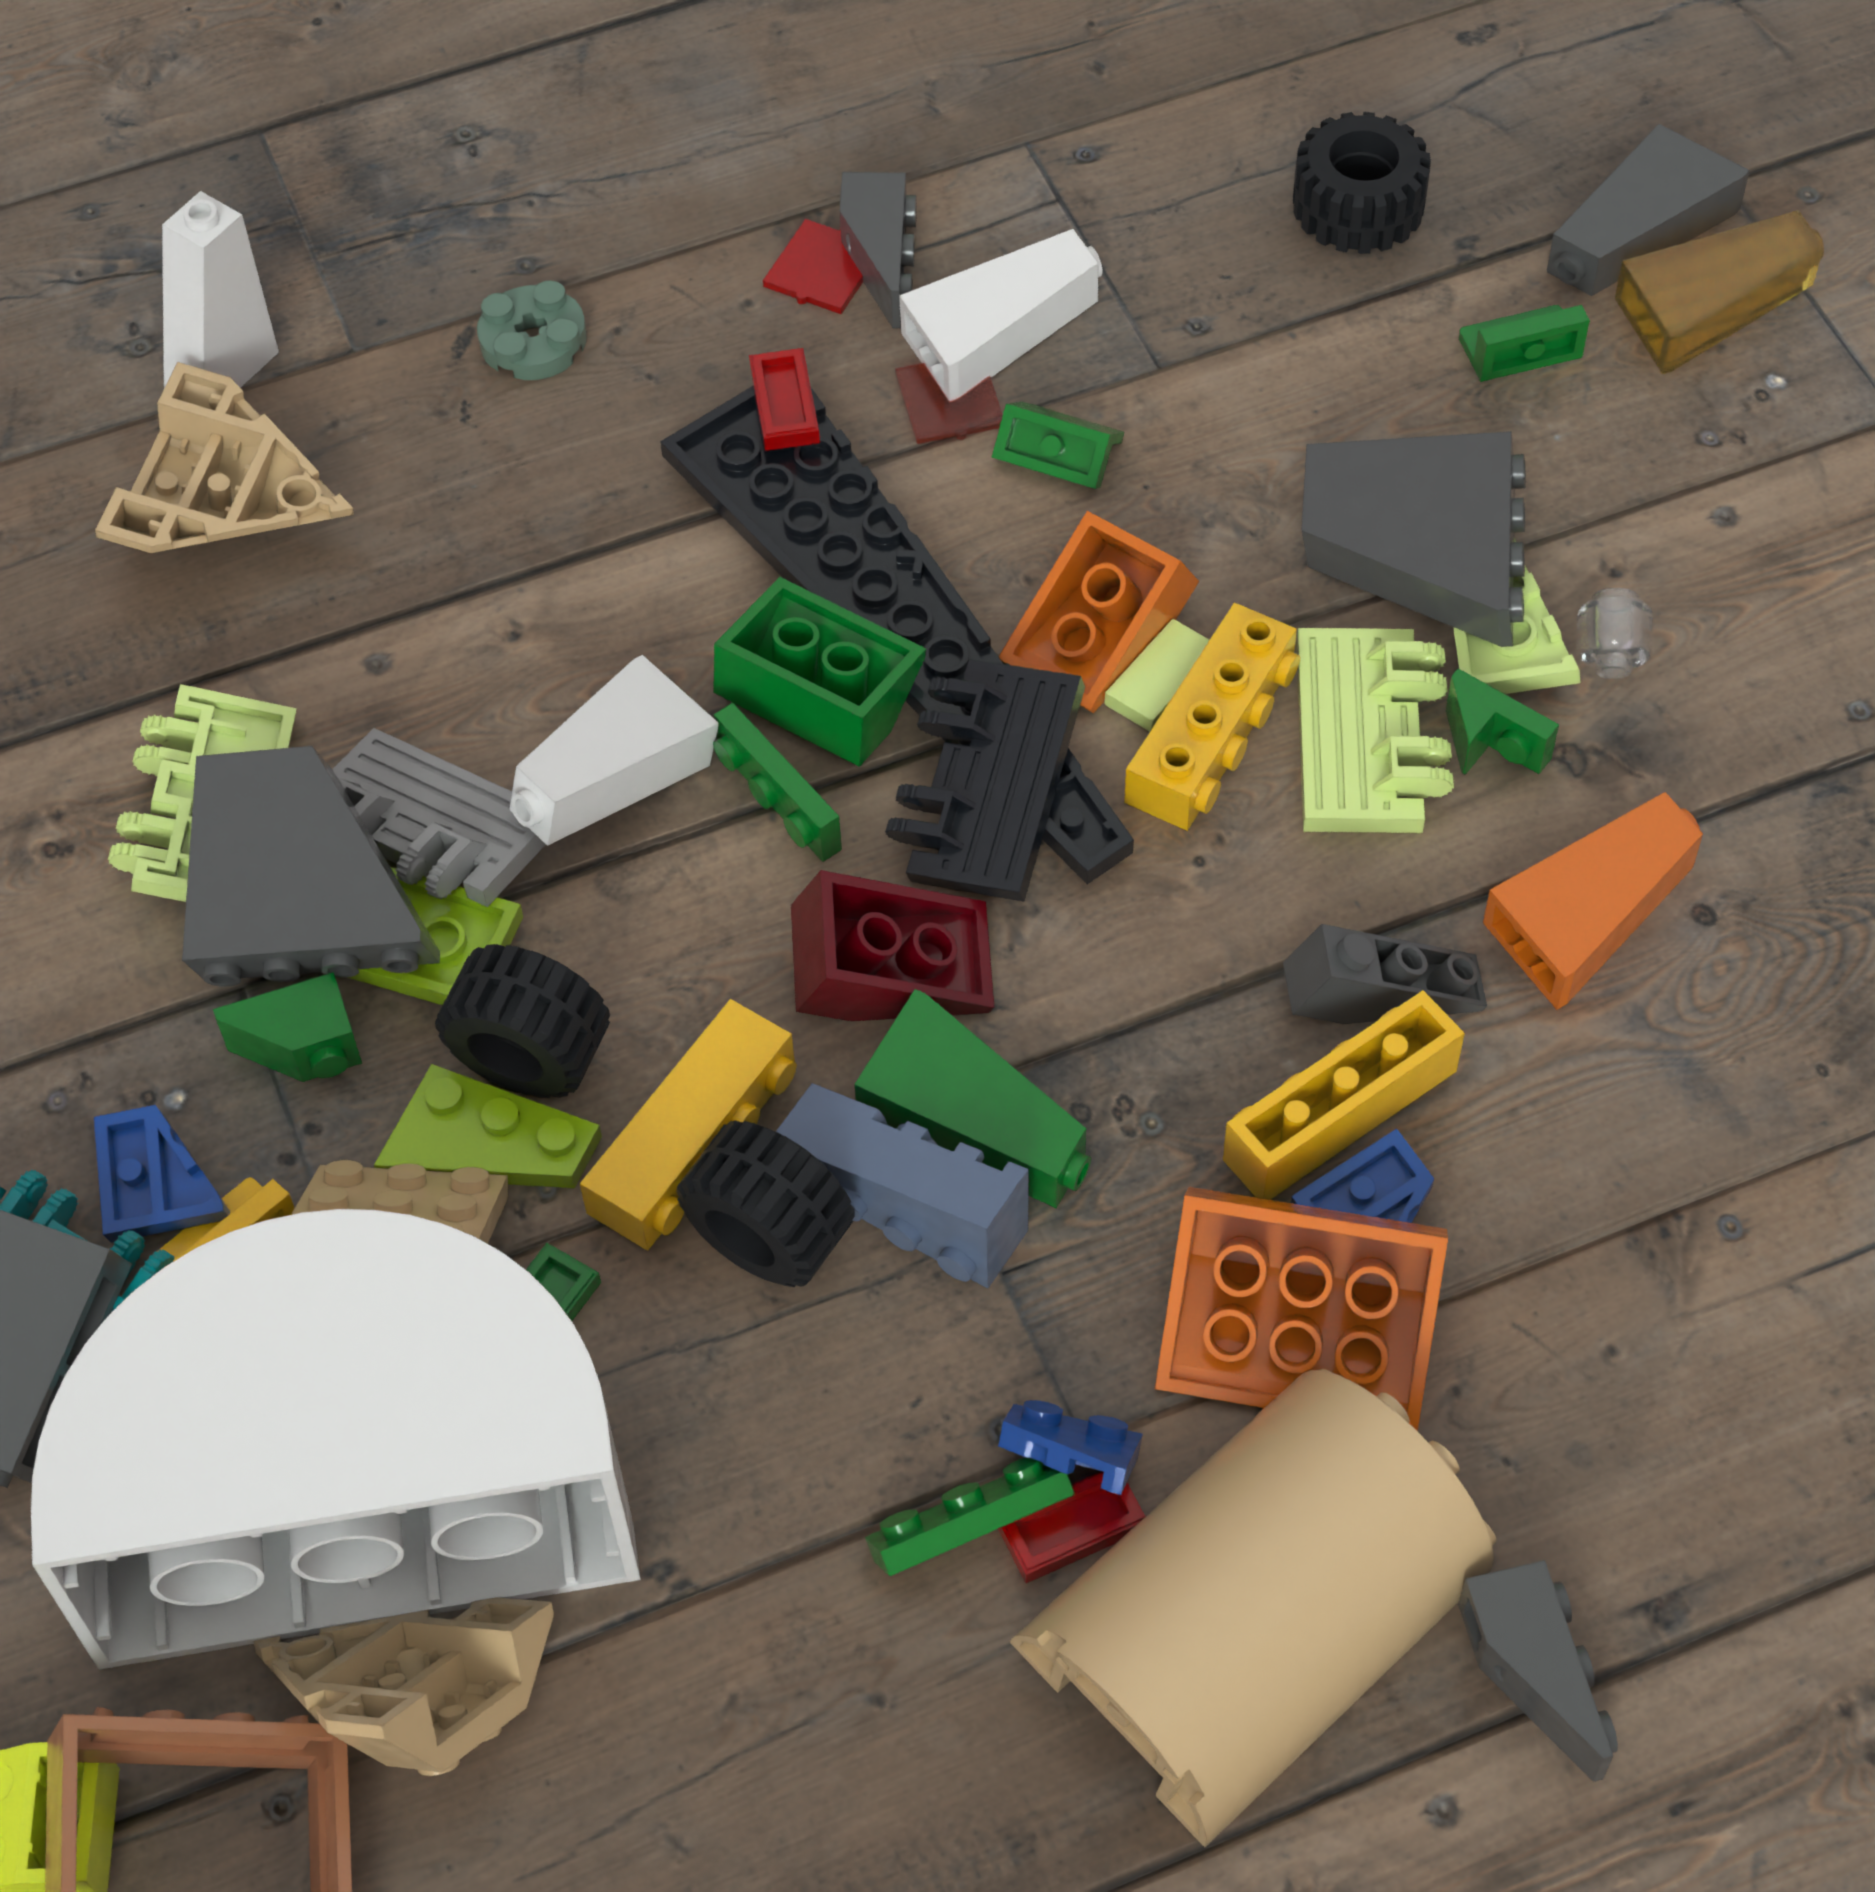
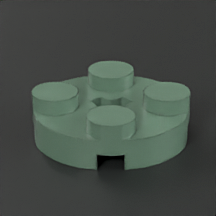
[477,280,587,380]

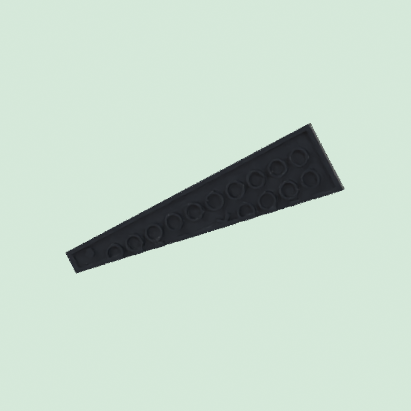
[660,386,1134,884]

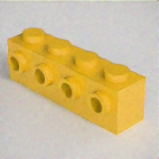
[1124,602,1300,831]
[1223,990,1465,1200]
[580,999,797,1251]

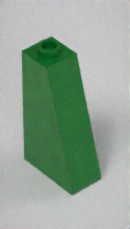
[854,989,1091,1208]

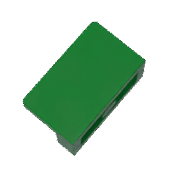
[1459,305,1590,382]
[992,402,1125,489]

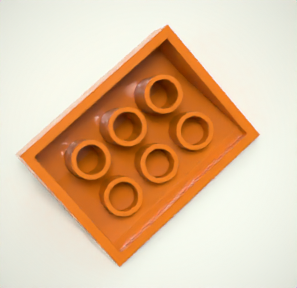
[1155,1187,1448,1431]

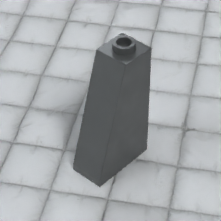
[1547,124,1750,296]

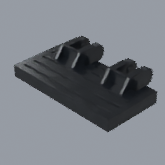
[885,659,1085,902]

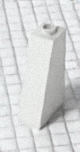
[162,191,279,388]
[899,229,1103,404]
[509,655,719,846]

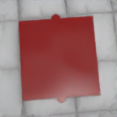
[763,219,863,314]

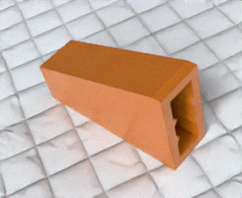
[1483,792,1703,1010]

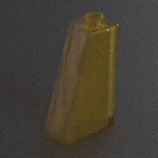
[1615,210,1824,374]

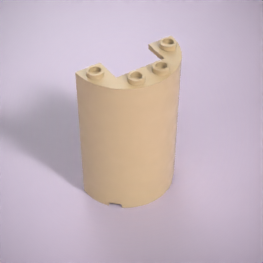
[1010,1369,1496,1847]

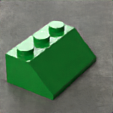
[713,577,926,767]

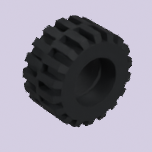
[1293,112,1431,254]
[435,944,610,1098]
[676,1121,855,1287]

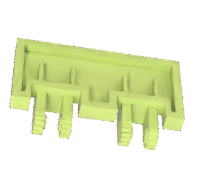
[1296,628,1454,833]
[108,684,297,902]

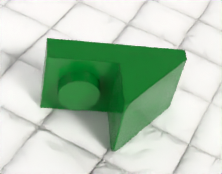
[1446,668,1559,775]

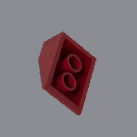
[791,870,995,1021]

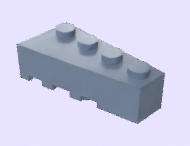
[776,1083,1029,1289]

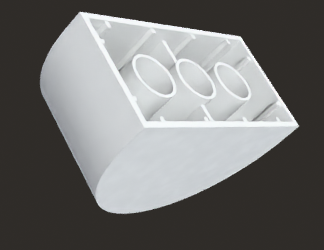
[31,1209,641,1670]

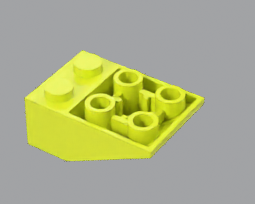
[0,1742,120,1892]

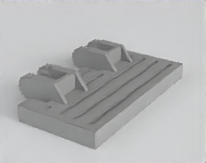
[332,728,546,907]

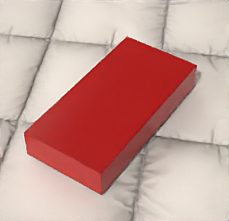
[749,348,820,451]
[998,1471,1145,1584]

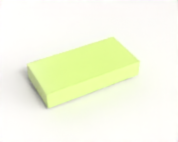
[1105,619,1209,732]

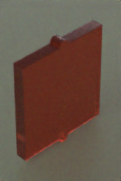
[895,363,1003,444]

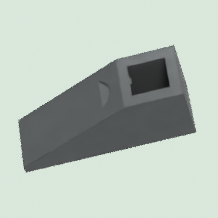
[840,172,917,328]
[1283,924,1487,1024]
[1458,1560,1618,1782]

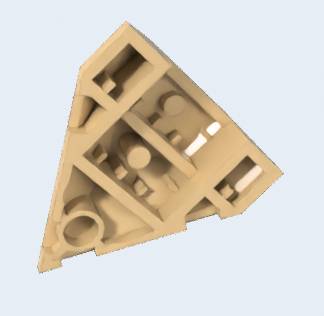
[95,362,353,553]
[253,1597,554,1776]

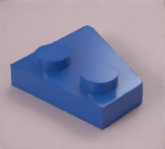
[94,1105,230,1243]
[1291,1128,1434,1223]
[998,1400,1143,1495]

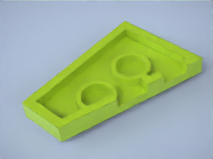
[374,1064,602,1188]

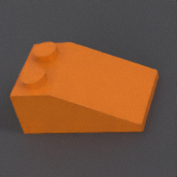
[998,511,1199,714]

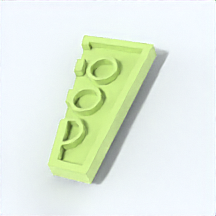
[1453,538,1581,694]

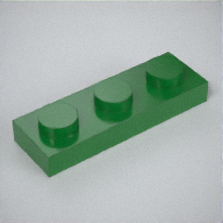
[713,703,842,862]
[865,1457,1075,1577]

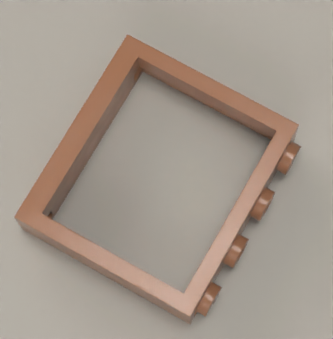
[45,1707,352,1892]

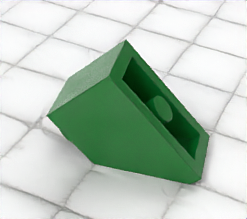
[213,972,362,1082]

